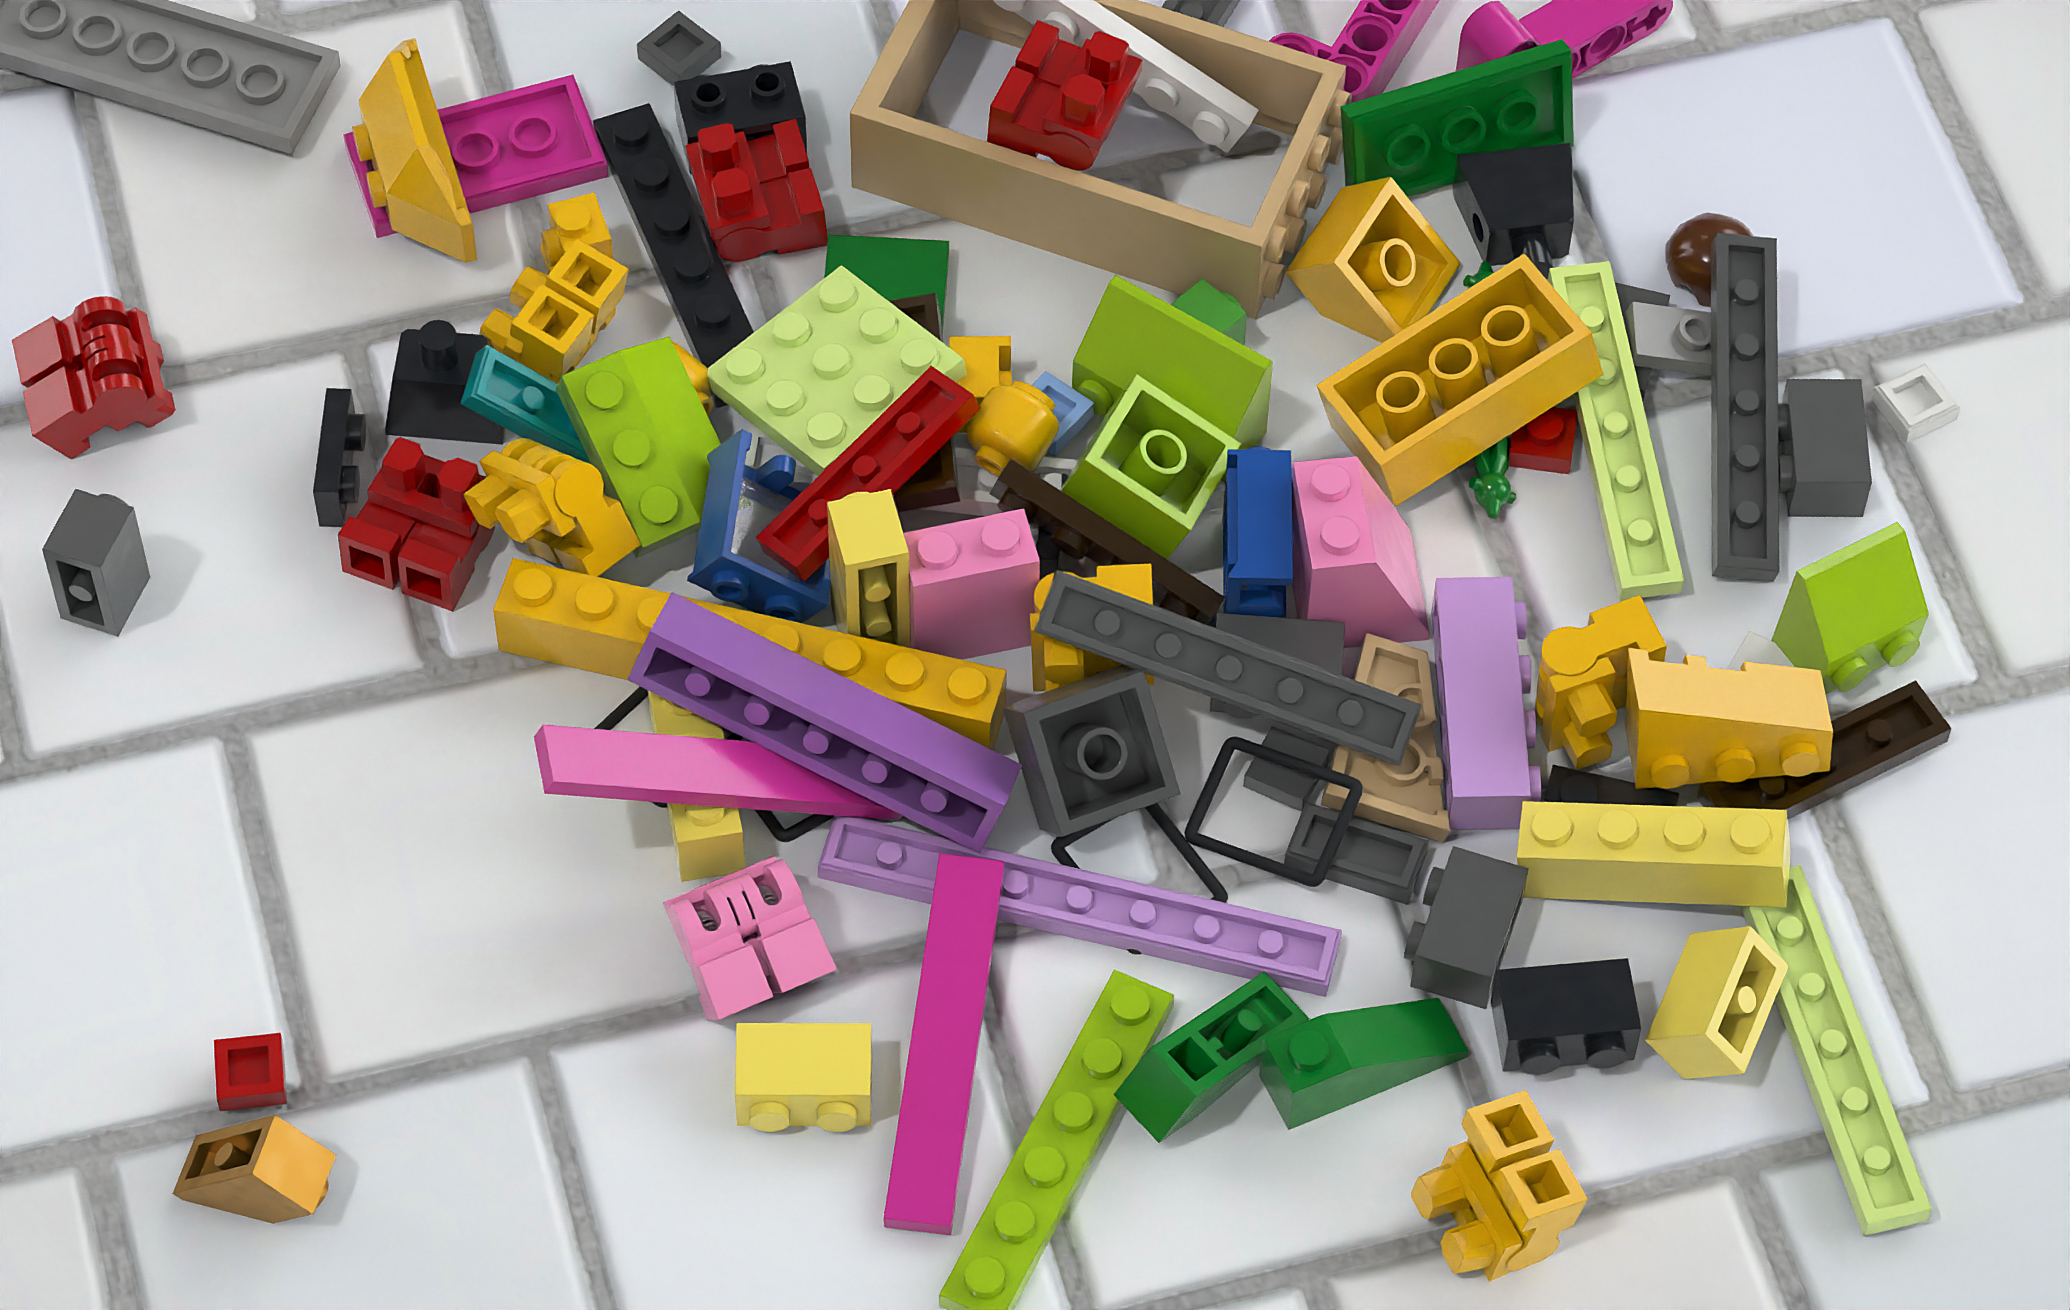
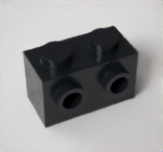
[673,61,807,174]
[1491,958,1642,1075]

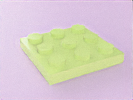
[707,265,967,476]

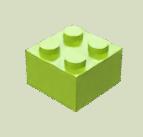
[1060,374,1241,559]

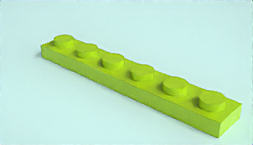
[939,969,1174,1310]

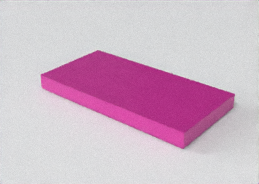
[343,75,609,238]

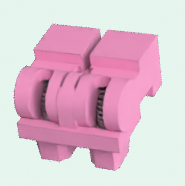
[663,856,837,1020]

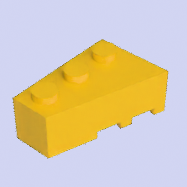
[1625,648,1833,789]

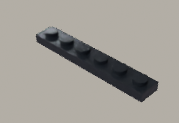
[593,103,754,408]

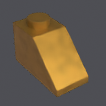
[172,1115,336,1224]

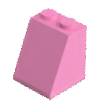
[1292,456,1430,648]
[903,508,1040,660]

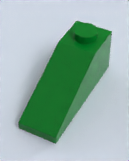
[1113,971,1309,1143]
[1259,998,1468,1130]

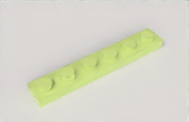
[1547,261,1684,600]
[1741,865,1932,1236]

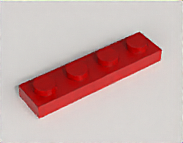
[755,366,980,582]

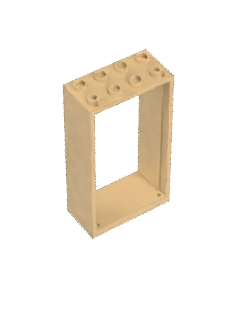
[850,0,1352,320]

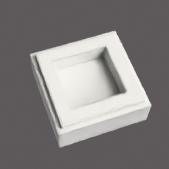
[1871,363,1960,444]

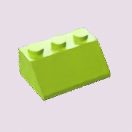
[1072,275,1273,482]
[556,336,750,558]

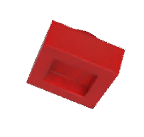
[1509,407,1577,475]
[214,1033,287,1111]

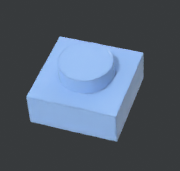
[1032,371,1094,457]

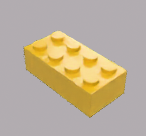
[1316,254,1603,507]

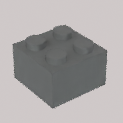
[1002,666,1181,837]

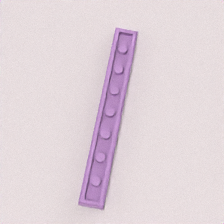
[818,816,1342,997]

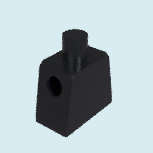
[1452,143,1574,279]
[385,320,505,445]

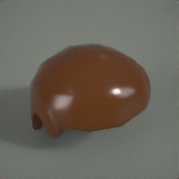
[1665,212,1753,307]

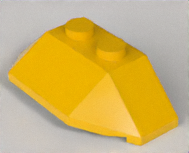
[352,38,477,263]

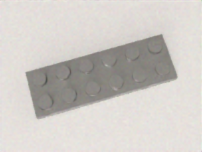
[0,0,341,154]

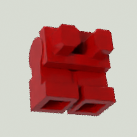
[987,20,1143,171]
[685,119,828,262]
[12,296,176,460]
[338,437,496,612]

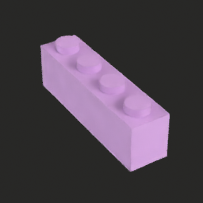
[1431,577,1541,830]

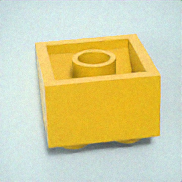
[1285,177,1461,343]

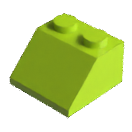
[1771,521,1929,695]

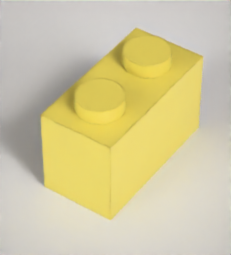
[1645,926,1789,1079]
[735,1023,872,1132]

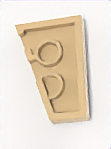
[1320,633,1450,843]

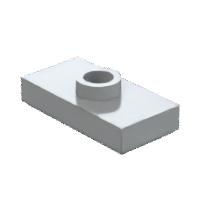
[1625,302,1711,376]

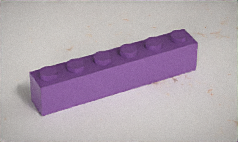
[627,592,1022,854]

